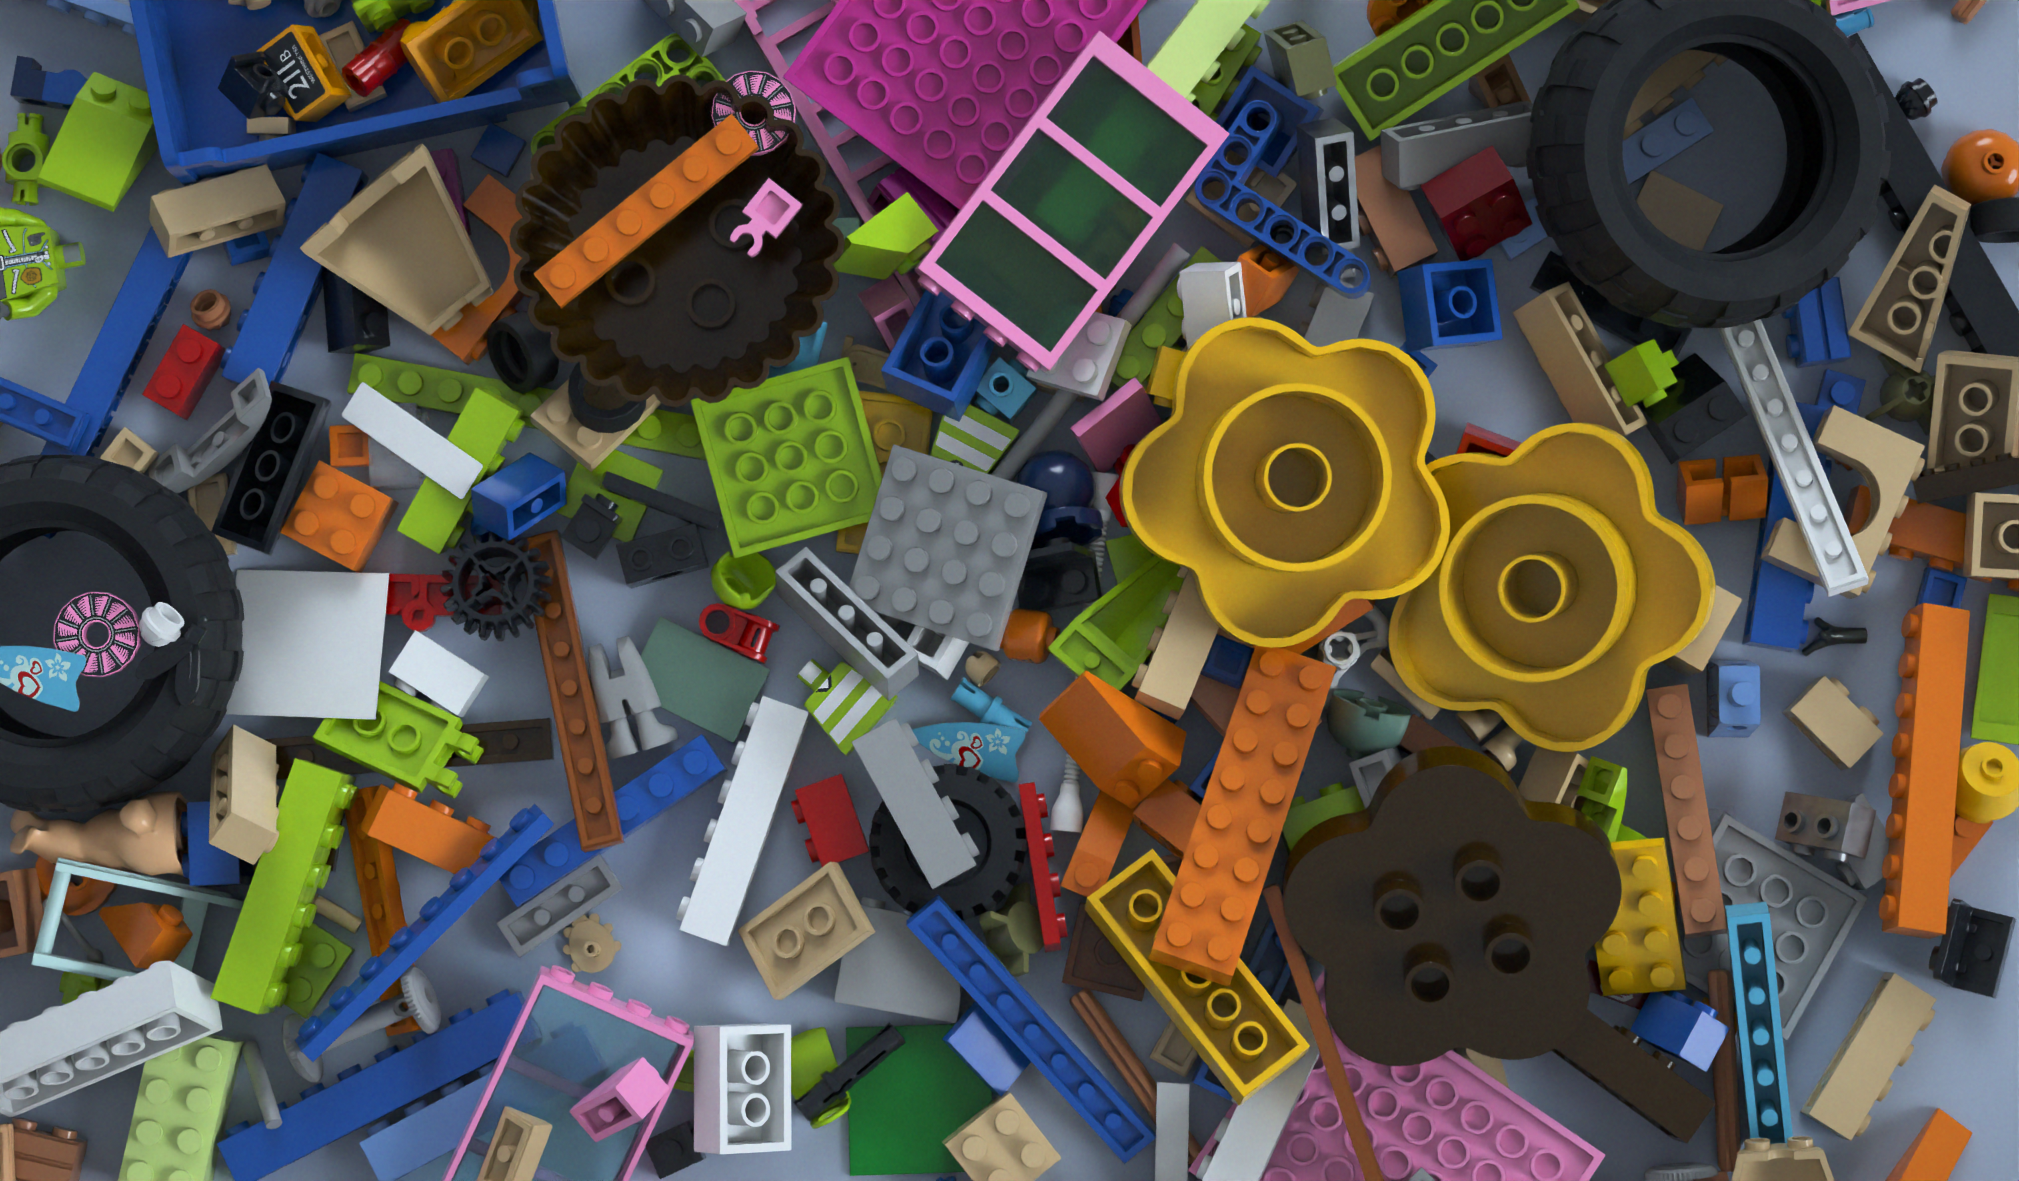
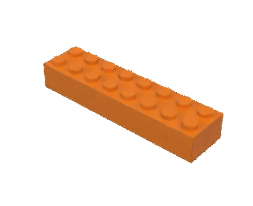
[1149,646,1337,987]

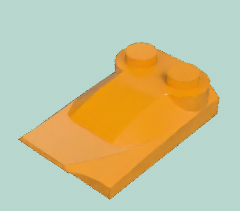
[400,0,543,103]

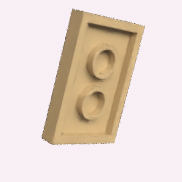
[530,379,662,472]
[737,861,875,1000]

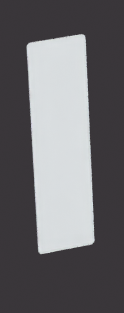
[342,382,483,499]

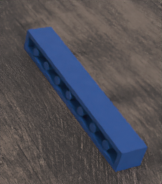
[217,989,543,1181]

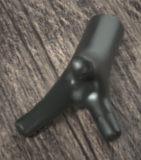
[1802,617,1868,656]

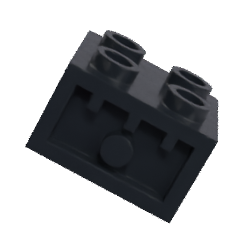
[1017,537,1102,611]

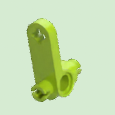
[2,113,50,206]

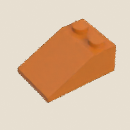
[1039,670,1187,809]

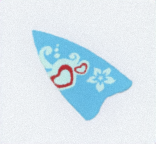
[0,646,86,712]
[912,722,1025,783]

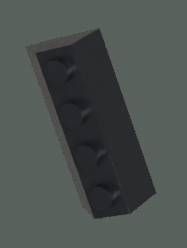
[211,381,332,556]

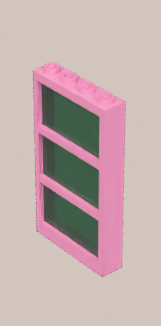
[914,30,1230,373]

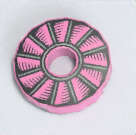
[711,70,796,156]
[53,592,141,677]

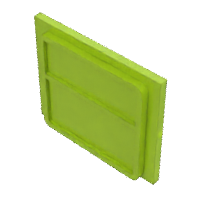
[1970,593,2019,745]

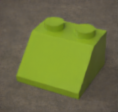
[831,192,939,280]

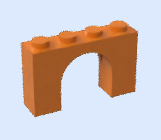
[428,173,530,366]

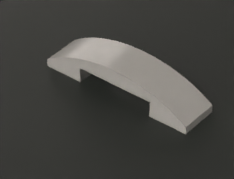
[148,368,272,494]

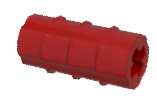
[341,18,412,97]

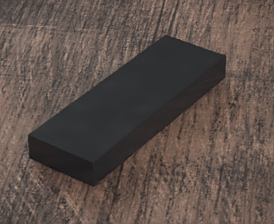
[599,471,722,531]

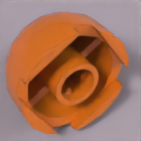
[1941,129,2019,210]

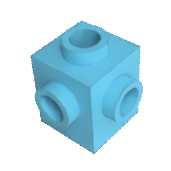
[974,357,1037,424]

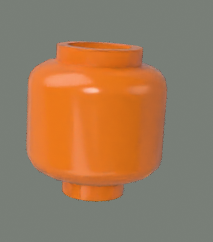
[999,608,1060,664]

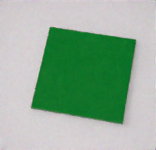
[846,1024,992,1176]

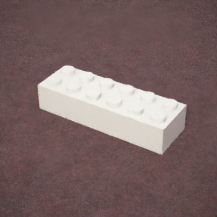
[0,961,223,1118]

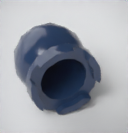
[1017,449,1103,550]

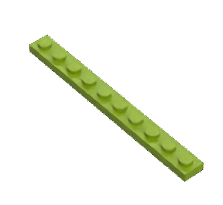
[347,353,707,461]

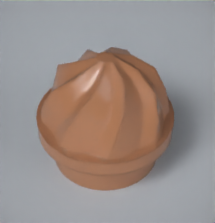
[190,289,232,331]

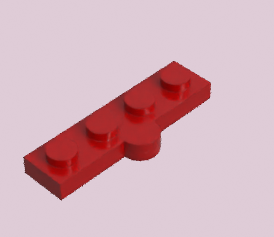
[386,573,503,632]
[1018,782,1068,953]

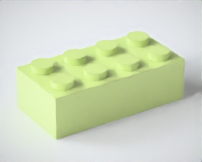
[118,1034,244,1181]

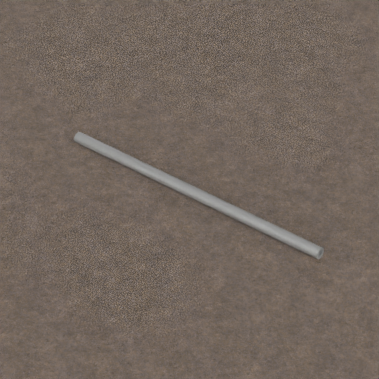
[845,243,1190,668]

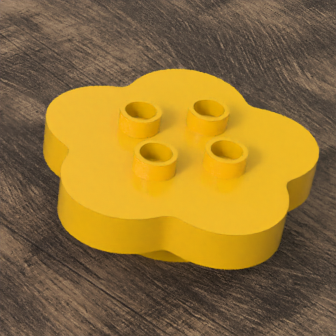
[1119,317,1450,648]
[1388,423,1716,752]

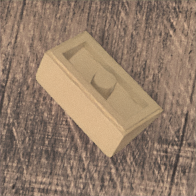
[477,1106,552,1181]

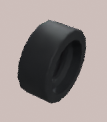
[1971,197,2019,243]
[487,310,559,393]
[568,362,646,433]

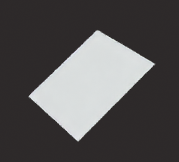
[226,569,389,720]

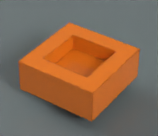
[329,425,374,468]

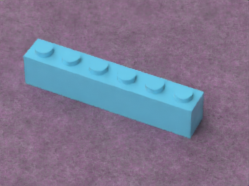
[1724,902,1793,1144]

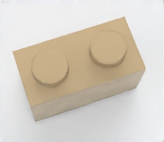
[1782,676,1884,770]

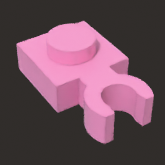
[730,178,802,258]

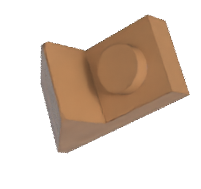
[1468,53,1532,108]

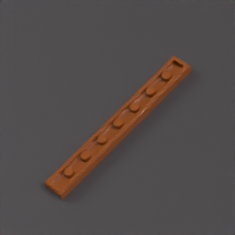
[518,529,625,853]
[1262,883,1384,1181]

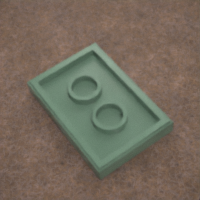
[640,616,771,744]

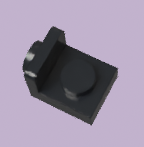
[560,493,623,560]
[645,1120,706,1179]

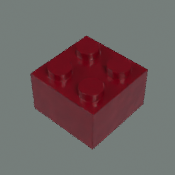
[1420,145,1533,261]

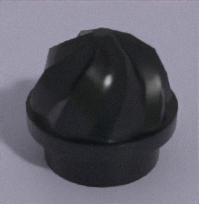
[1895,78,1938,120]

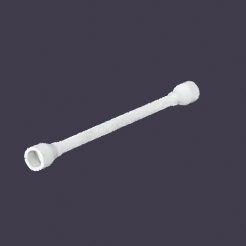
[1050,472,1119,833]

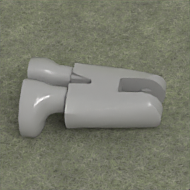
[589,635,679,760]

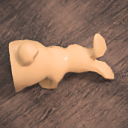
[10,791,189,876]

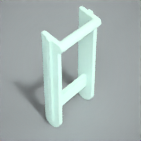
[31,857,244,981]

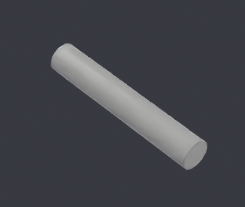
[241,1041,282,1129]

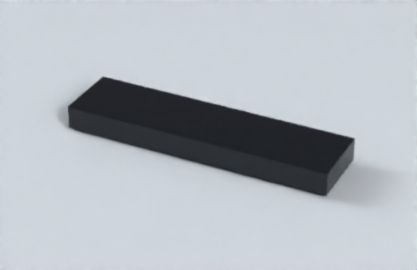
[1529,251,1692,358]

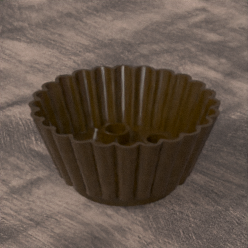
[509,74,845,407]

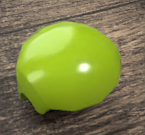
[710,551,776,610]

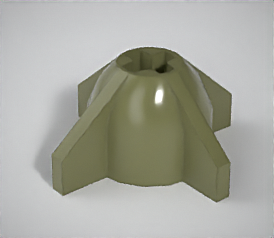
[1865,353,1936,436]
[979,882,1044,977]

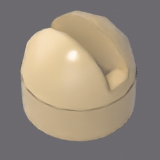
[965,651,1001,687]

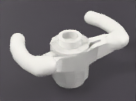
[1317,605,1390,710]

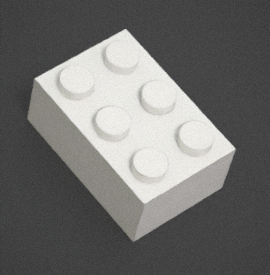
[694,1023,791,1154]

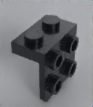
[1929,898,2016,999]

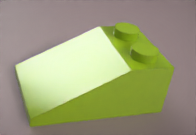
[37,72,159,212]

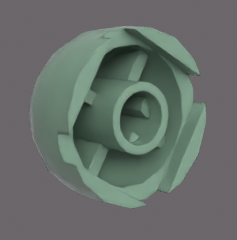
[1327,689,1411,760]

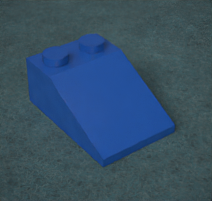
[881,274,1011,422]

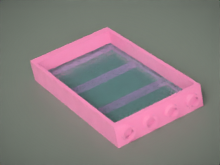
[441,965,695,1181]

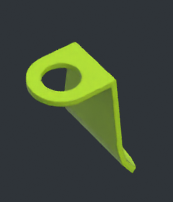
[791,1027,852,1129]

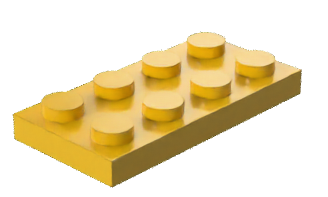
[1595,838,1687,996]

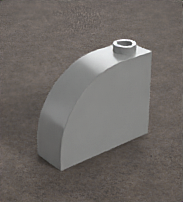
[834,897,961,1023]

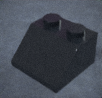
[1638,353,1748,464]

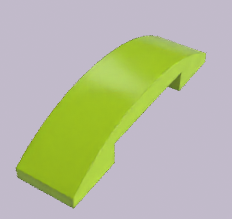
[1577,756,1627,842]

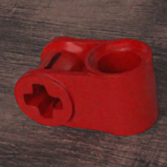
[699,603,780,664]

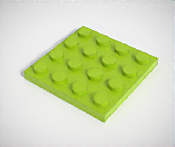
[690,357,883,558]

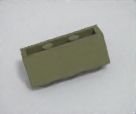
[1263,20,1337,100]

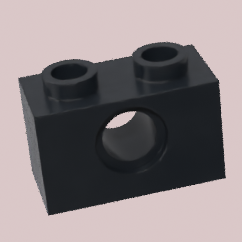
[616,523,709,589]

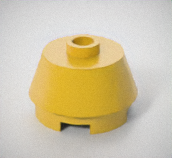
[1955,742,2019,823]

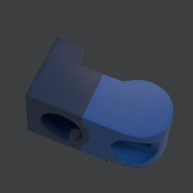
[10,56,88,110]

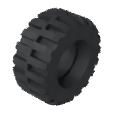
[869,764,1027,921]

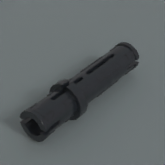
[793,1022,906,1122]

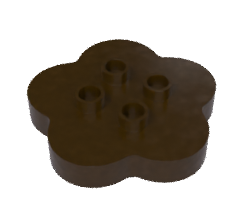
[1283,746,1622,1066]

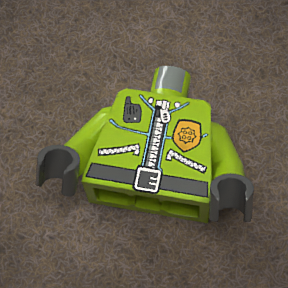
[0,207,86,321]

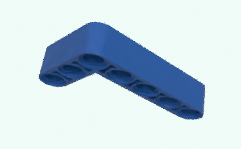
[1195,100,1371,299]

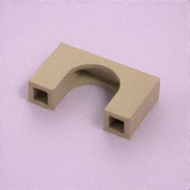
[1760,405,1925,599]

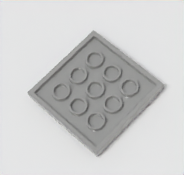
[849,444,1048,651]
[1675,814,1868,1040]

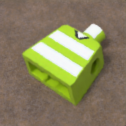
[930,404,1020,474]
[797,658,898,757]

